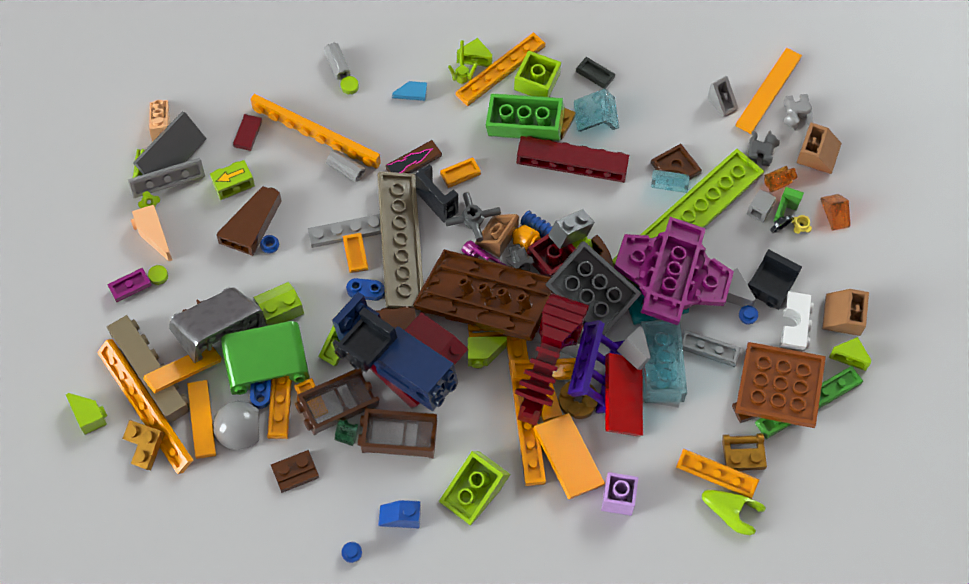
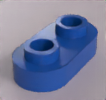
[346,278,385,301]
[250,379,272,409]

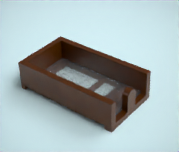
[295,369,380,435]
[358,408,437,459]

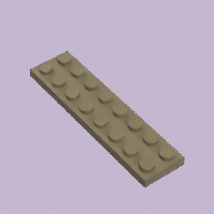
[377,171,424,310]

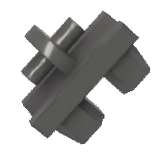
[506,244,534,272]

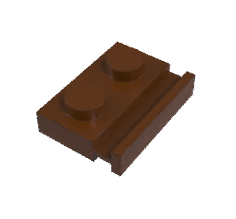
[271,450,319,493]

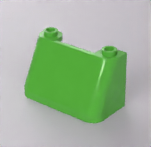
[221,321,310,395]

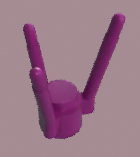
[461,240,507,266]

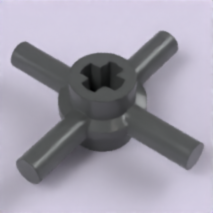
[445,192,501,242]

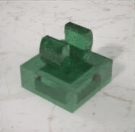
[334,420,358,446]

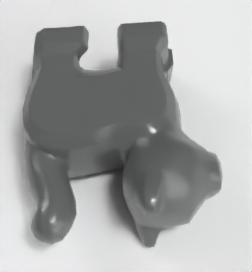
[748,131,780,166]

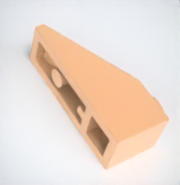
[131,205,172,261]

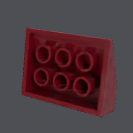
[370,312,468,409]

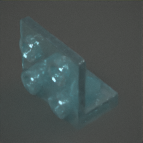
[574,88,619,132]

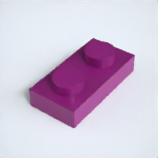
[107,268,152,302]

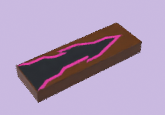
[385,140,442,173]

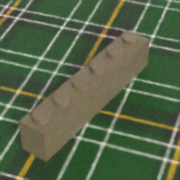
[107,315,189,424]

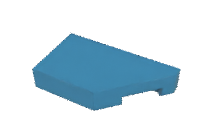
[392,81,427,101]

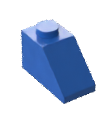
[379,500,421,529]

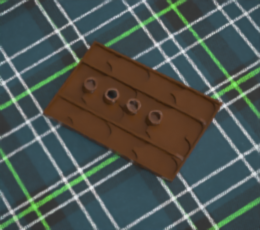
[413,249,555,341]

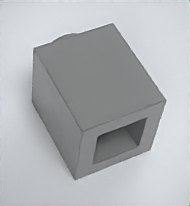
[747,189,777,223]

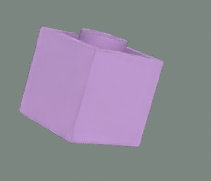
[601,472,638,516]

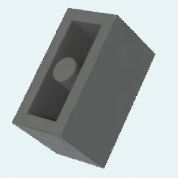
[548,209,595,249]

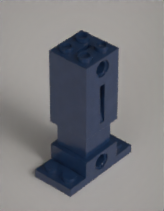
[332,292,458,411]

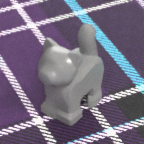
[784,94,814,130]

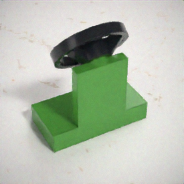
[770,187,804,233]

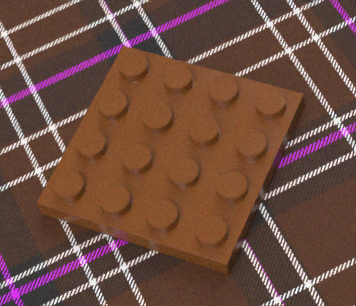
[735,342,826,428]

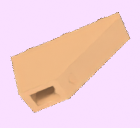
[149,100,170,142]

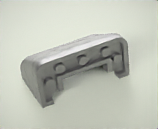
[169,287,263,363]

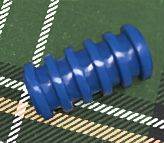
[520,210,553,238]

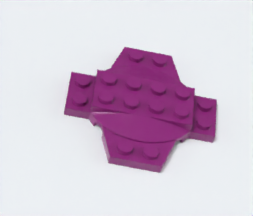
[614,217,734,325]

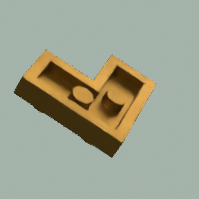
[122,420,165,471]

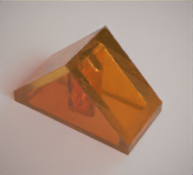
[820,194,851,231]

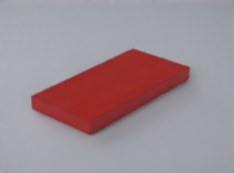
[605,353,643,437]

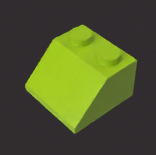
[253,282,304,326]

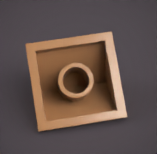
[475,214,519,258]

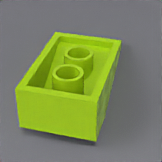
[439,451,511,525]

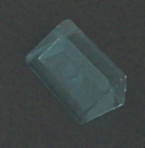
[651,170,689,193]

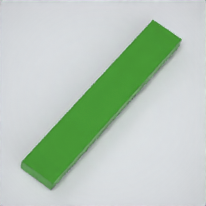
[755,366,863,439]

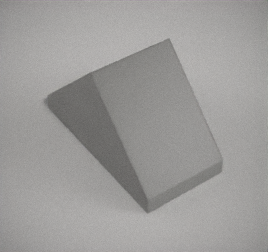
[707,76,738,116]
[726,268,756,307]
[617,327,651,370]

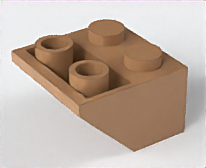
[796,122,842,174]
[822,289,869,336]

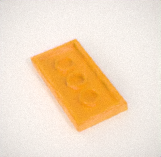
[533,413,605,500]

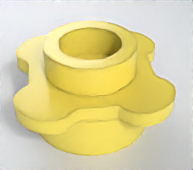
[792,215,812,234]

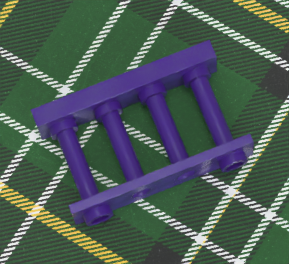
[568,320,625,414]

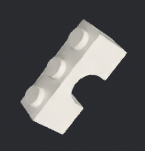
[780,291,814,352]

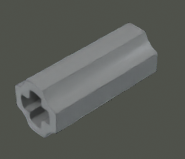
[324,43,351,80]
[326,150,365,182]

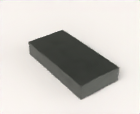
[576,57,615,89]

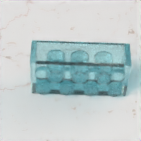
[640,321,687,403]

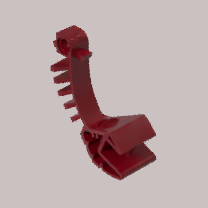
[514,293,589,426]

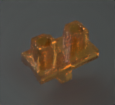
[764,165,798,192]

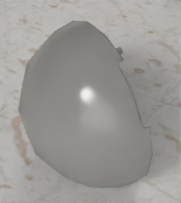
[213,400,259,450]

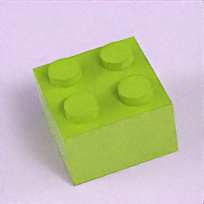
[514,50,561,97]

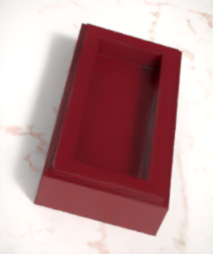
[233,114,262,151]

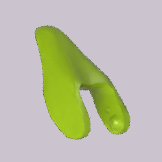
[701,490,766,535]

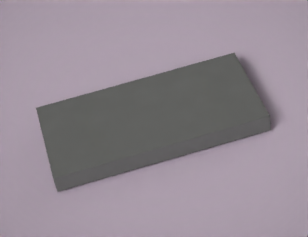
[133,112,207,175]

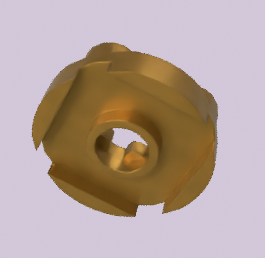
[558,381,598,419]

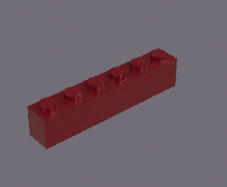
[516,136,629,183]

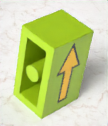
[210,160,255,200]

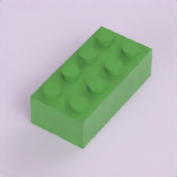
[486,94,565,141]

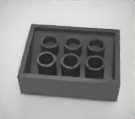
[545,241,642,335]

